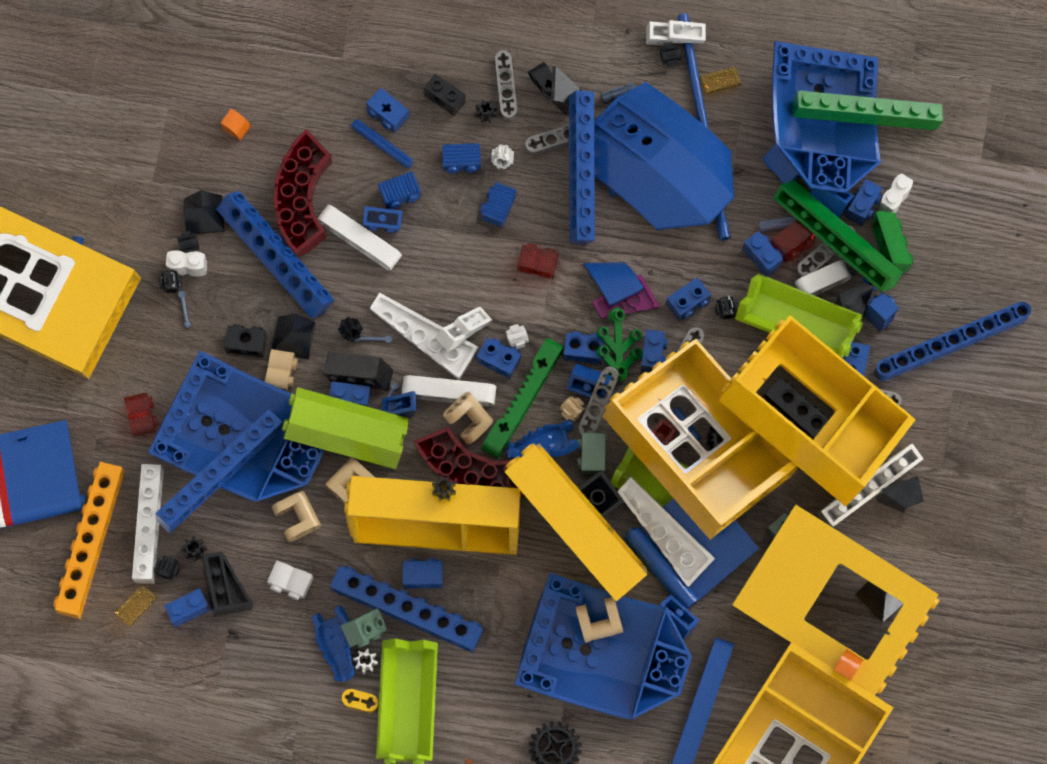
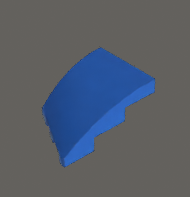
[583,262,644,307]

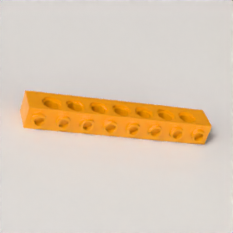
[53,462,125,619]

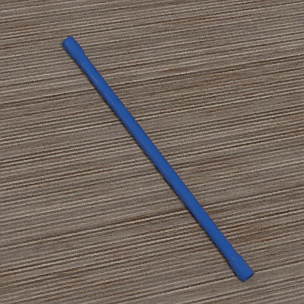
[677,13,731,241]

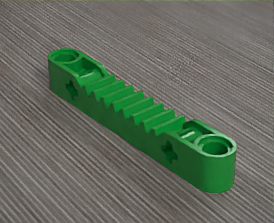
[481,337,564,459]

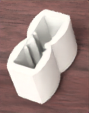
[879,174,913,214]
[166,251,207,277]
[267,561,313,600]

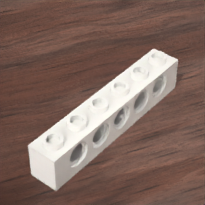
[816,444,923,527]
[132,464,164,584]

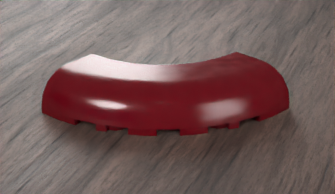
[273,129,332,257]
[413,427,526,498]

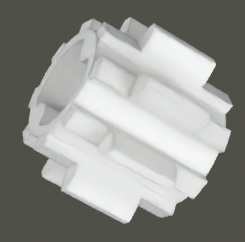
[491,144,514,169]
[506,324,529,349]
[353,649,378,674]

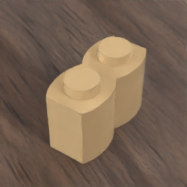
[265,349,298,392]

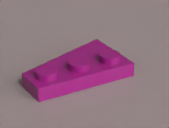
[592,274,660,319]

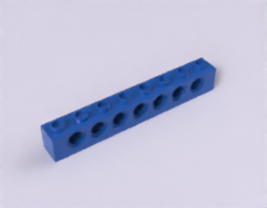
[569,90,595,244]
[216,191,334,319]
[155,409,283,533]
[330,565,483,654]

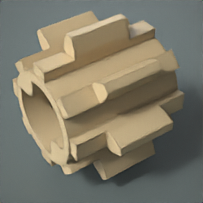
[560,396,586,421]

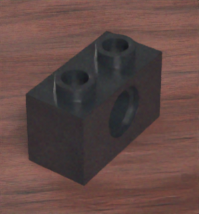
[424,74,465,116]
[224,324,267,358]

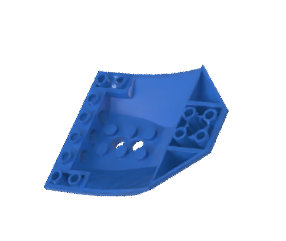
[772,41,882,193]
[594,82,734,230]
[148,350,325,502]
[514,573,692,720]

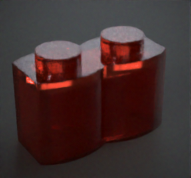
[517,244,559,279]
[124,392,158,437]

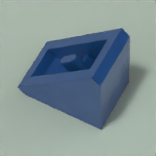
[382,391,416,417]

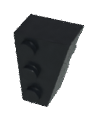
[323,352,393,391]
[201,551,254,617]

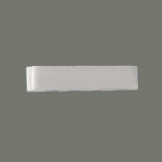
[317,204,402,271]
[401,375,496,407]

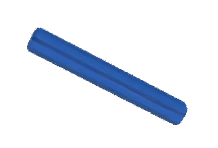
[351,119,413,168]

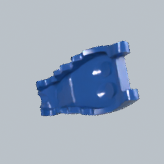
[506,420,579,460]
[312,605,354,682]

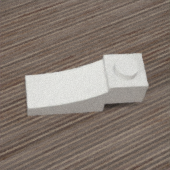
[646,20,706,46]
[435,307,492,351]

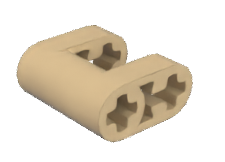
[443,392,493,445]
[324,457,375,505]
[271,491,321,542]
[576,597,624,643]

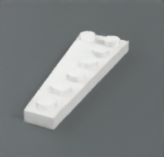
[370,293,478,380]
[617,477,716,587]

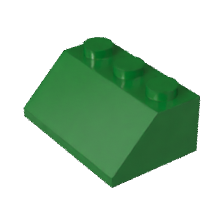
[871,211,913,272]

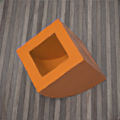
[221,109,251,141]
[834,649,864,681]

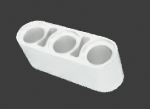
[794,260,852,296]

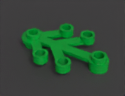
[596,308,643,382]

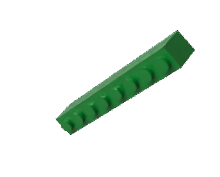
[792,90,943,131]
[773,180,903,292]

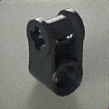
[528,62,552,99]

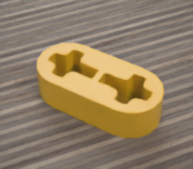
[342,689,379,713]

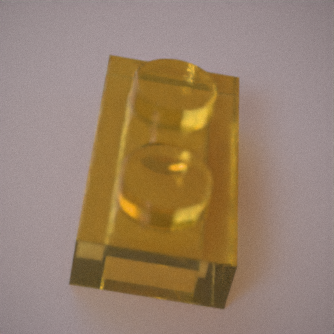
[700,66,742,95]
[115,585,157,627]

